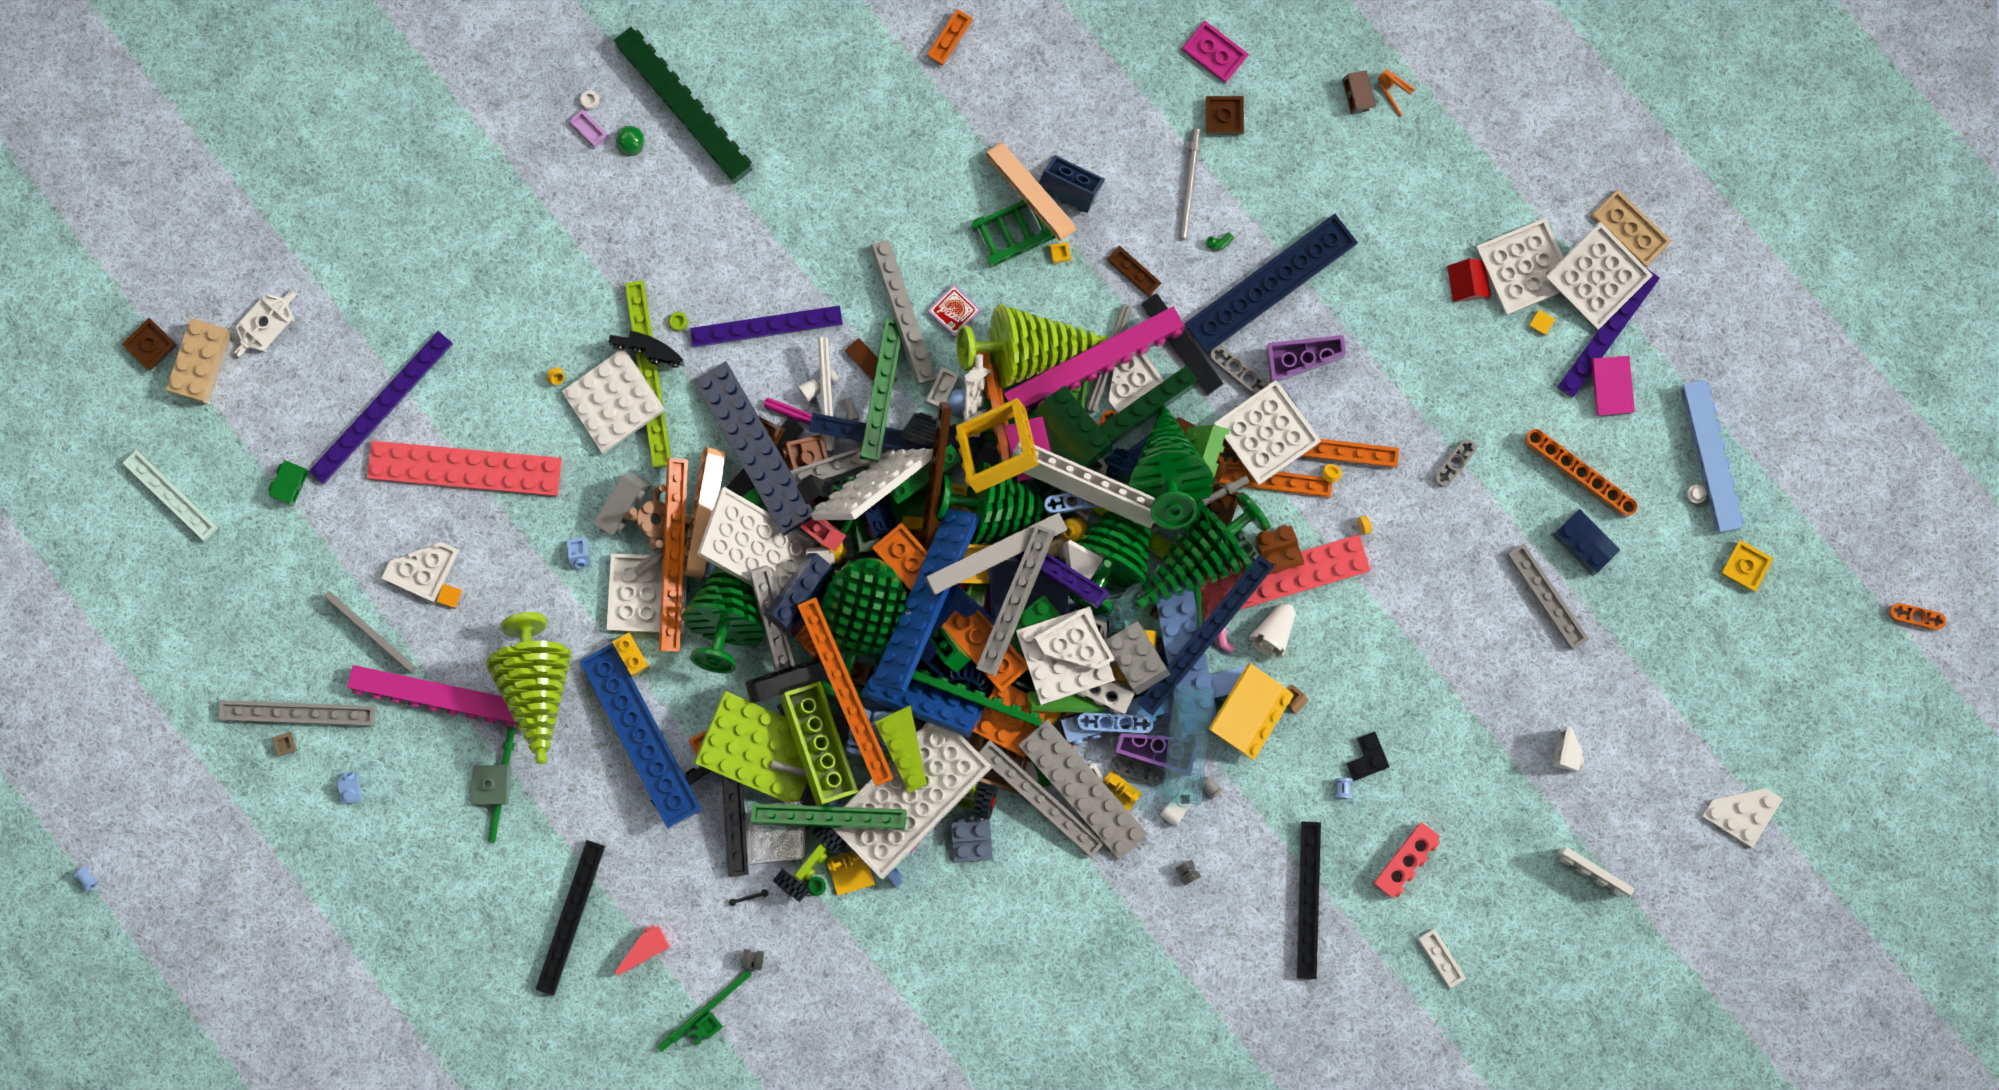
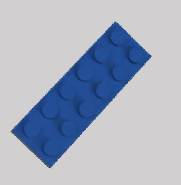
[861,666,985,738]

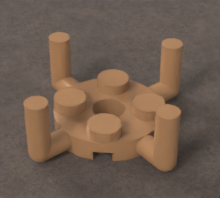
[623,484,692,552]

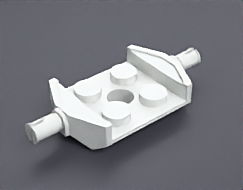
[234,290,297,357]
[963,354,991,437]

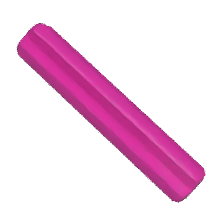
[764,397,812,425]

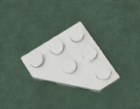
[1108,354,1164,413]
[382,542,460,603]
[1034,608,1115,670]
[1701,788,1782,848]

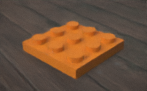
[973,685,1047,758]

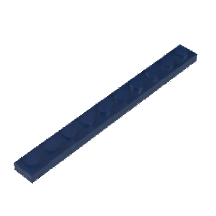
[809,412,999,467]
[1137,555,1274,716]

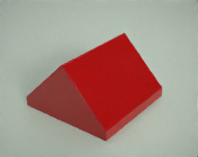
[1447,258,1491,303]

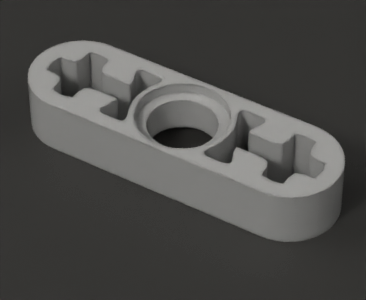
[1435,439,1476,487]

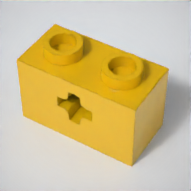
[613,633,650,677]

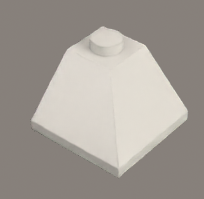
[1058,540,1103,579]
[1553,726,1584,772]

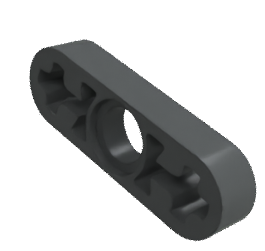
[1111,756,1165,786]

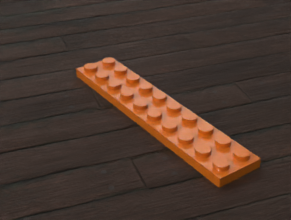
[872,523,1028,693]

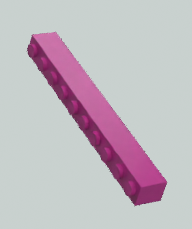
[1004,306,1185,414]
[347,665,518,727]

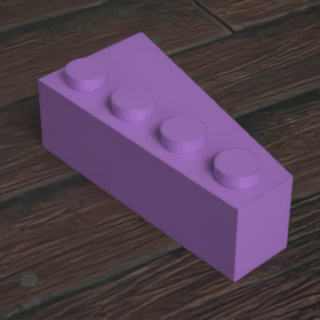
[1266,335,1346,384]
[1115,733,1201,777]

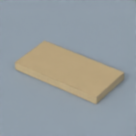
[1591,189,1672,267]

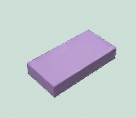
[568,109,608,148]

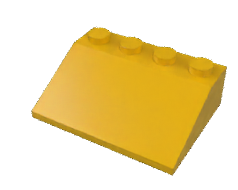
[1208,663,1294,760]

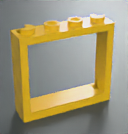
[955,398,1039,493]

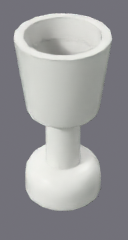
[798,366,839,402]

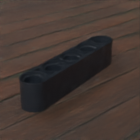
[745,657,829,703]

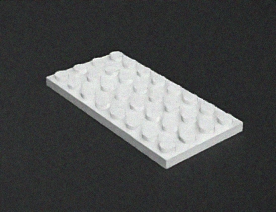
[833,722,992,879]

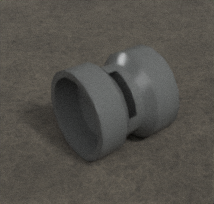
[1175,860,1201,886]
[741,949,764,971]

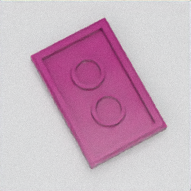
[1181,21,1249,84]
[1591,356,1635,416]
[1005,416,1051,482]

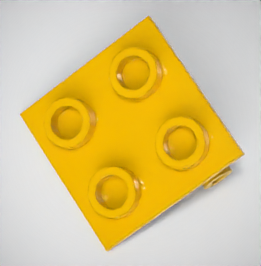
[1103,770,1142,812]
[827,850,875,896]

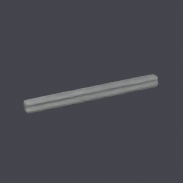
[1086,305,1131,413]

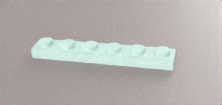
[123,450,218,542]

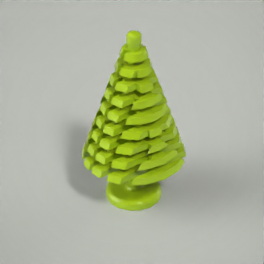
[956,304,1108,388]
[486,612,571,765]

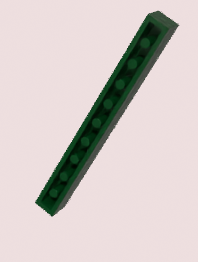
[614,27,752,184]
[1032,365,1198,493]

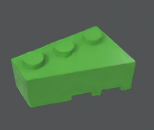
[1186,425,1230,487]

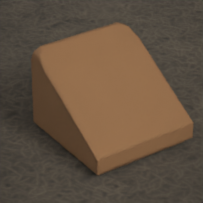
[1287,684,1308,714]

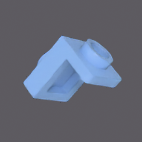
[337,772,362,804]

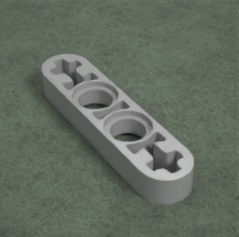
[1210,346,1269,395]

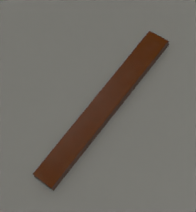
[920,402,952,552]

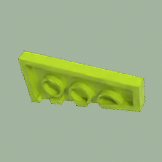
[875,705,927,793]

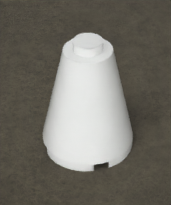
[1249,603,1296,659]

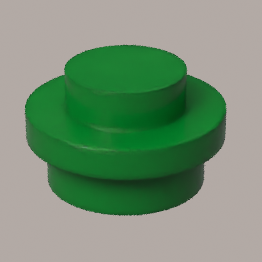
[807,876,826,896]

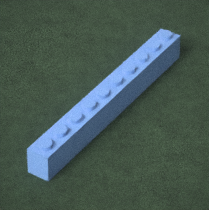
[1060,665,1246,746]

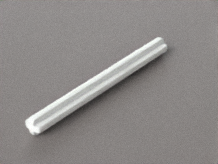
[818,337,835,451]

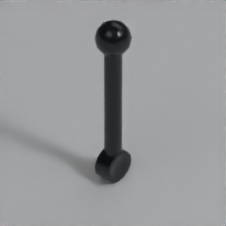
[729,889,769,906]

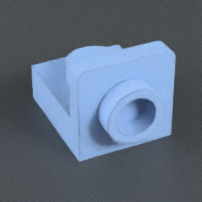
[567,537,591,569]

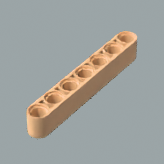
[985,142,1076,241]
[683,447,726,579]

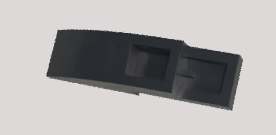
[609,330,685,368]

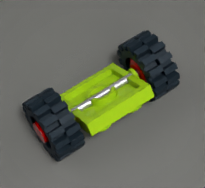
[955,782,997,820]
[773,827,847,903]

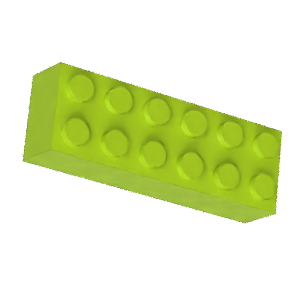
[779,682,858,806]

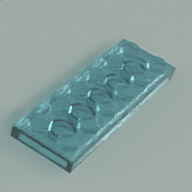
[1161,684,1214,805]

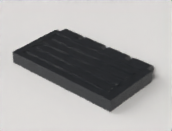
[901,412,986,461]

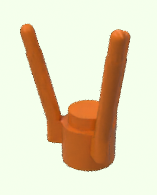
[1378,69,1416,117]

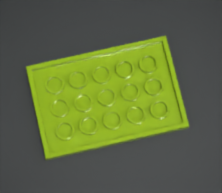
[693,691,808,805]

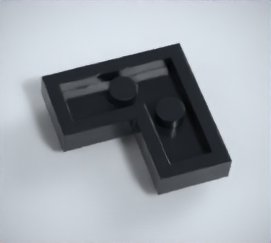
[1346,731,1390,782]

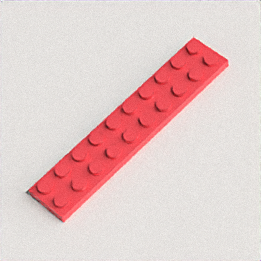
[367,441,562,496]
[1200,535,1371,620]

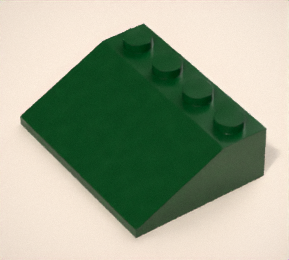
[1028,385,1112,468]

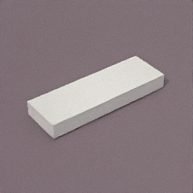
[1418,929,1466,989]

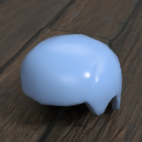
[947,389,966,417]

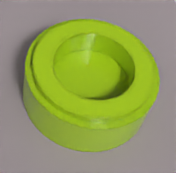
[669,312,688,331]

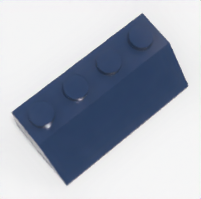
[764,553,834,639]

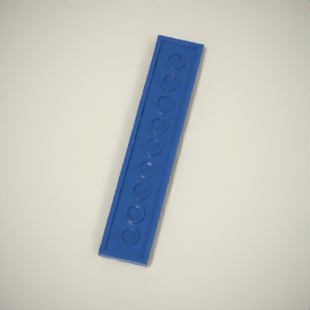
[872,508,981,692]
[579,643,702,829]

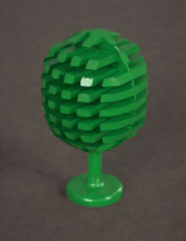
[821,558,907,700]

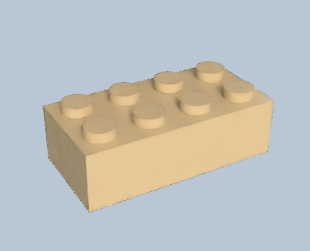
[166,318,232,405]

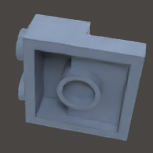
[951,817,993,862]

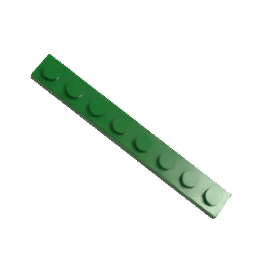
[859,318,901,463]
[911,669,1043,727]
[750,804,907,831]

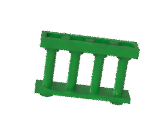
[971,200,1056,268]
[889,444,962,504]

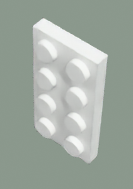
[1556,847,1635,898]

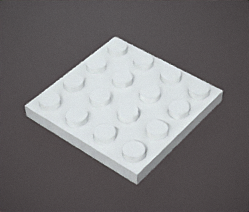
[1475,218,1564,316]
[1545,222,1653,330]
[562,348,666,454]
[1214,380,1321,486]
[607,554,687,634]
[1016,607,1115,705]

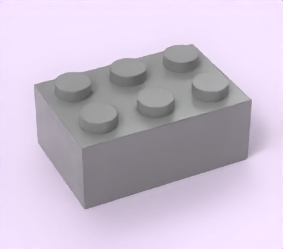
[1105,621,1171,695]

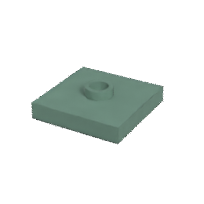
[471,765,511,805]

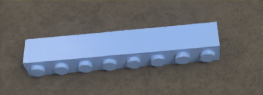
[1680,380,1744,534]

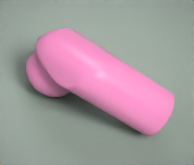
[1215,628,1235,654]

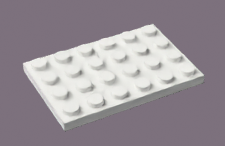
[810,448,933,520]
[697,487,818,595]

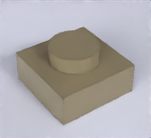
[272,732,298,757]

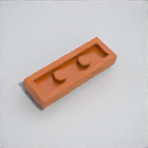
[927,9,973,66]

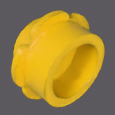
[546,367,565,385]

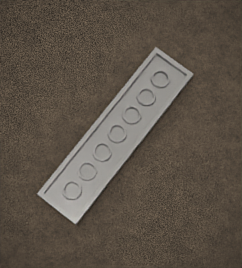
[1017,719,1148,860]

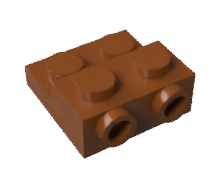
[781,434,828,470]
[1255,525,1304,575]

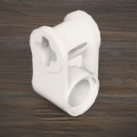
[1160,790,1193,827]

